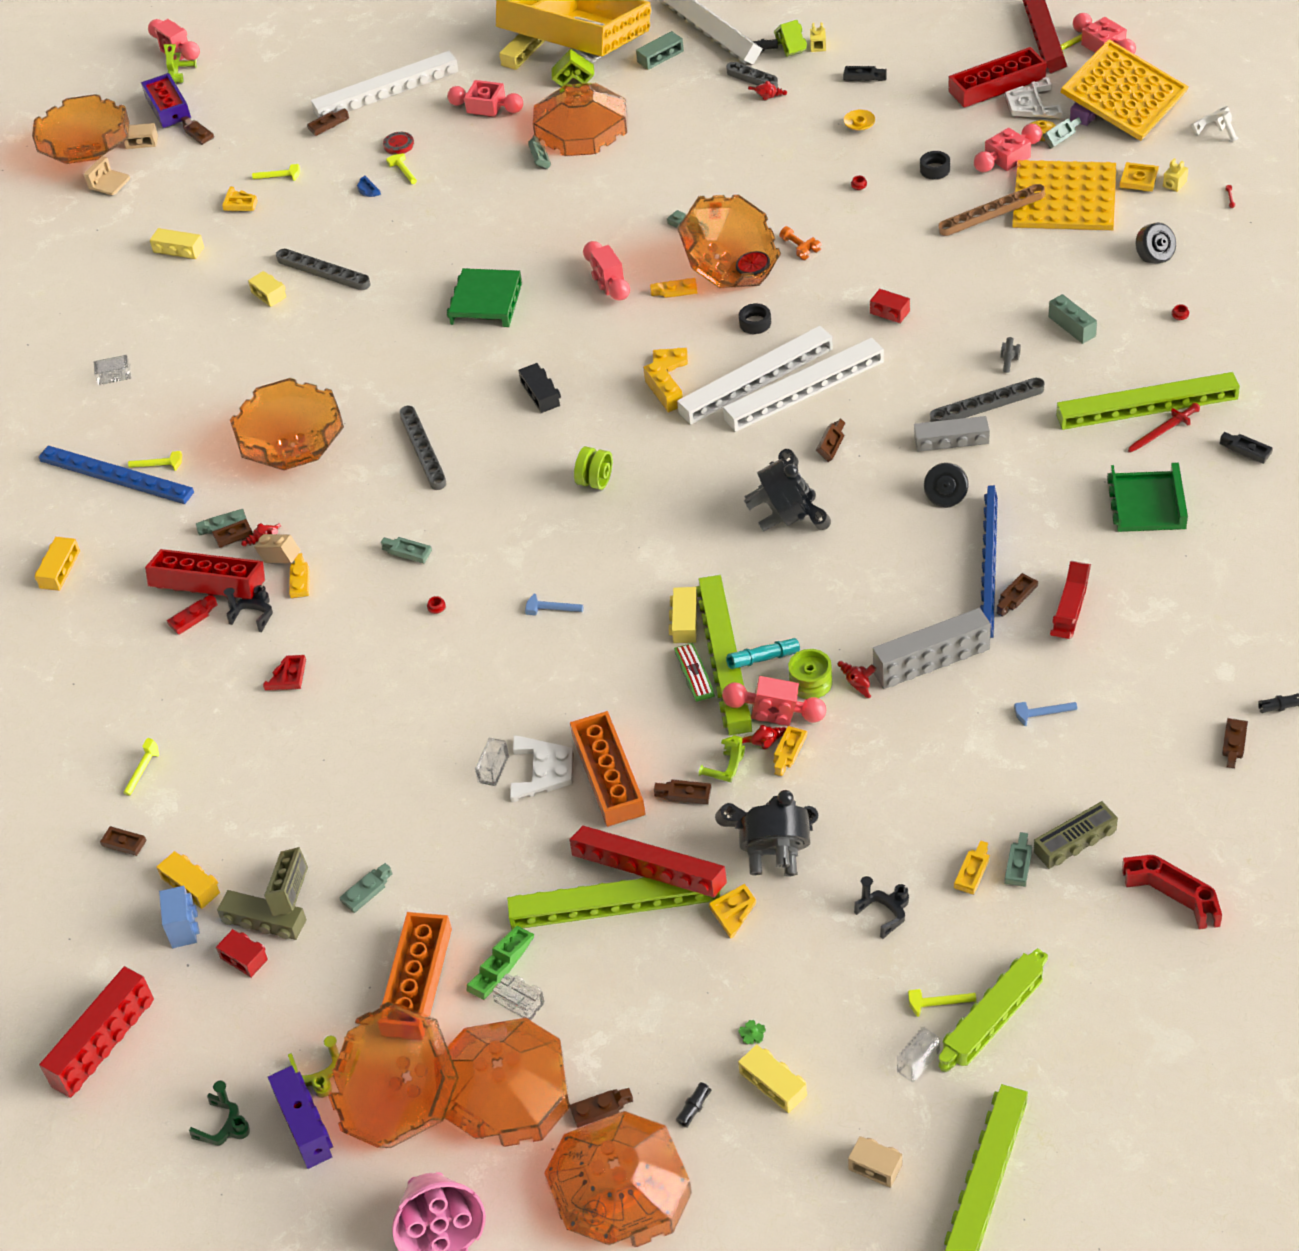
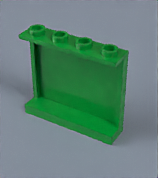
[447,268,522,327]
[1107,462,1188,532]

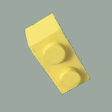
[248,271,286,307]

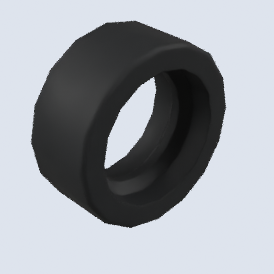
[920,151,950,179]
[738,303,771,334]

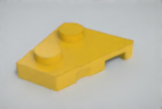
[709,884,756,939]

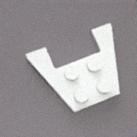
[1005,77,1063,118]
[510,736,573,802]

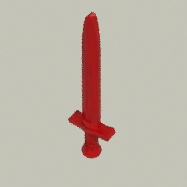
[1128,402,1200,452]

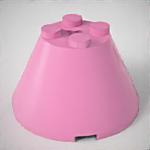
[392,1172,486,1251]

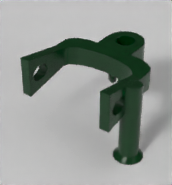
[189,1080,250,1146]

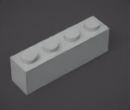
[914,416,990,452]

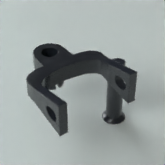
[224,585,273,632]
[854,876,909,939]

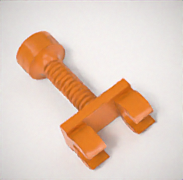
[779,226,822,260]

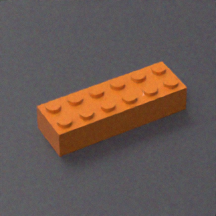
[570,711,646,827]
[377,912,452,1039]

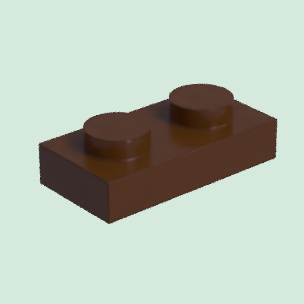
[212,519,253,548]
[100,826,147,856]

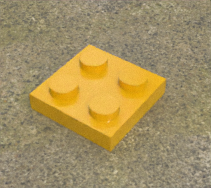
[1120,162,1159,192]

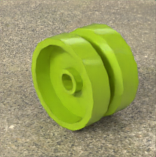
[574,446,613,490]
[788,649,832,699]

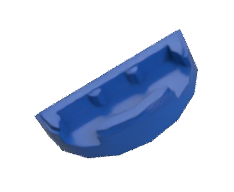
[357,175,381,197]

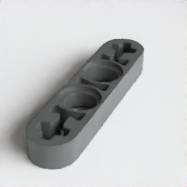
[726,62,778,88]

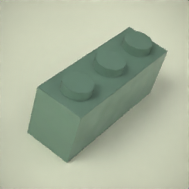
[636,31,684,70]
[1048,294,1097,344]

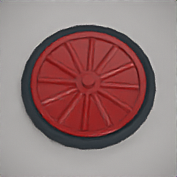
[736,251,770,276]

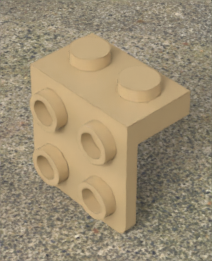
[84,156,130,195]

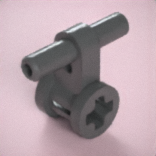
[1001,337,1021,373]

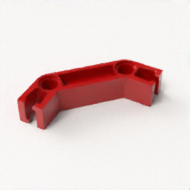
[1050,561,1091,639]
[1122,855,1222,929]

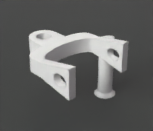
[1191,106,1238,142]

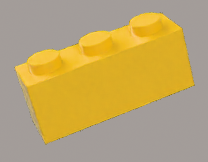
[643,360,683,412]
[35,536,80,591]
[157,851,220,909]

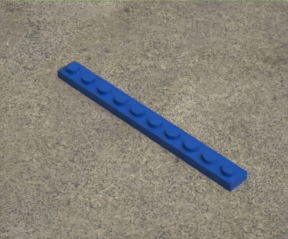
[38,445,194,504]
[980,485,998,638]

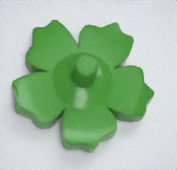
[738,1020,766,1044]

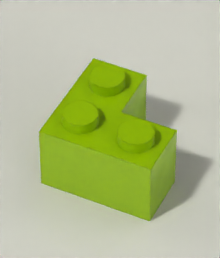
[774,20,807,57]
[551,49,594,87]

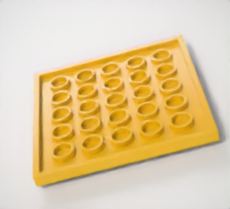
[1060,40,1189,141]
[1012,160,1116,231]

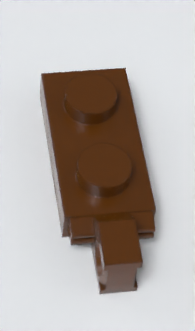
[307,108,349,136]
[181,116,214,145]
[816,418,845,462]
[996,573,1038,617]
[1222,718,1248,769]
[654,779,712,805]
[569,1088,633,1128]

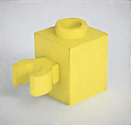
[810,22,826,52]
[1163,158,1188,192]

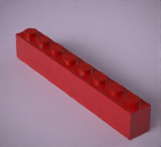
[1022,0,1068,73]
[569,825,727,897]

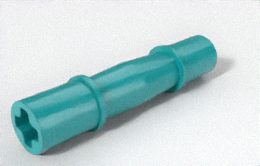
[726,638,800,669]

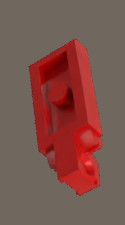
[167,594,218,635]

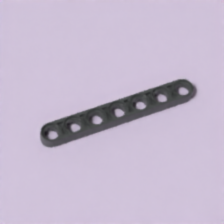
[276,248,371,290]
[930,377,1045,422]
[399,405,446,490]

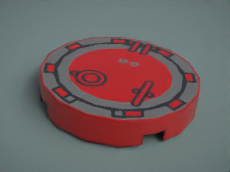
[383,131,414,154]

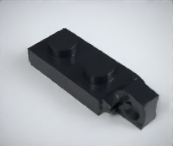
[843,66,887,81]
[1219,432,1273,464]

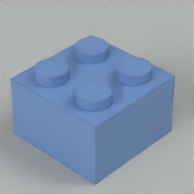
[159,886,200,948]

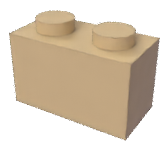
[122,123,158,149]
[254,534,301,563]
[848,1136,902,1188]

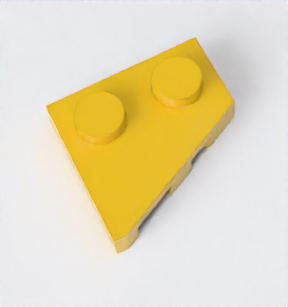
[222,186,257,211]
[653,348,688,372]

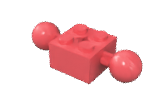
[1073,13,1136,54]
[148,19,200,60]
[447,80,523,117]
[974,124,1042,172]
[583,241,630,301]
[722,676,826,726]

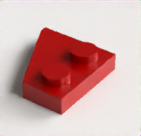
[263,655,306,691]

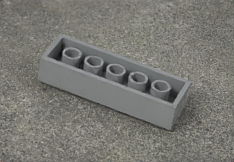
[873,608,991,689]

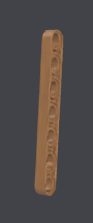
[938,184,1045,236]

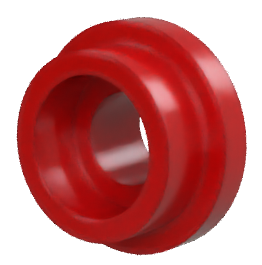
[851,175,867,190]
[1171,304,1189,320]
[427,596,446,614]

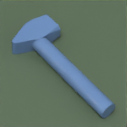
[525,593,583,616]
[1014,702,1077,726]

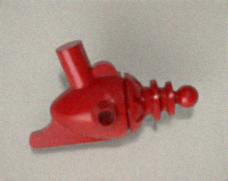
[748,81,787,100]
[241,523,281,547]
[837,661,877,698]
[742,725,787,749]

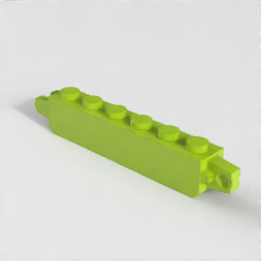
[939,948,1048,1072]

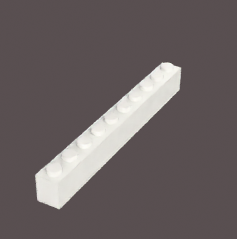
[660,0,762,64]
[311,51,458,118]
[677,326,833,425]
[723,338,884,432]

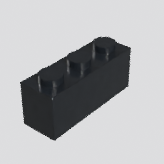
[518,363,561,413]

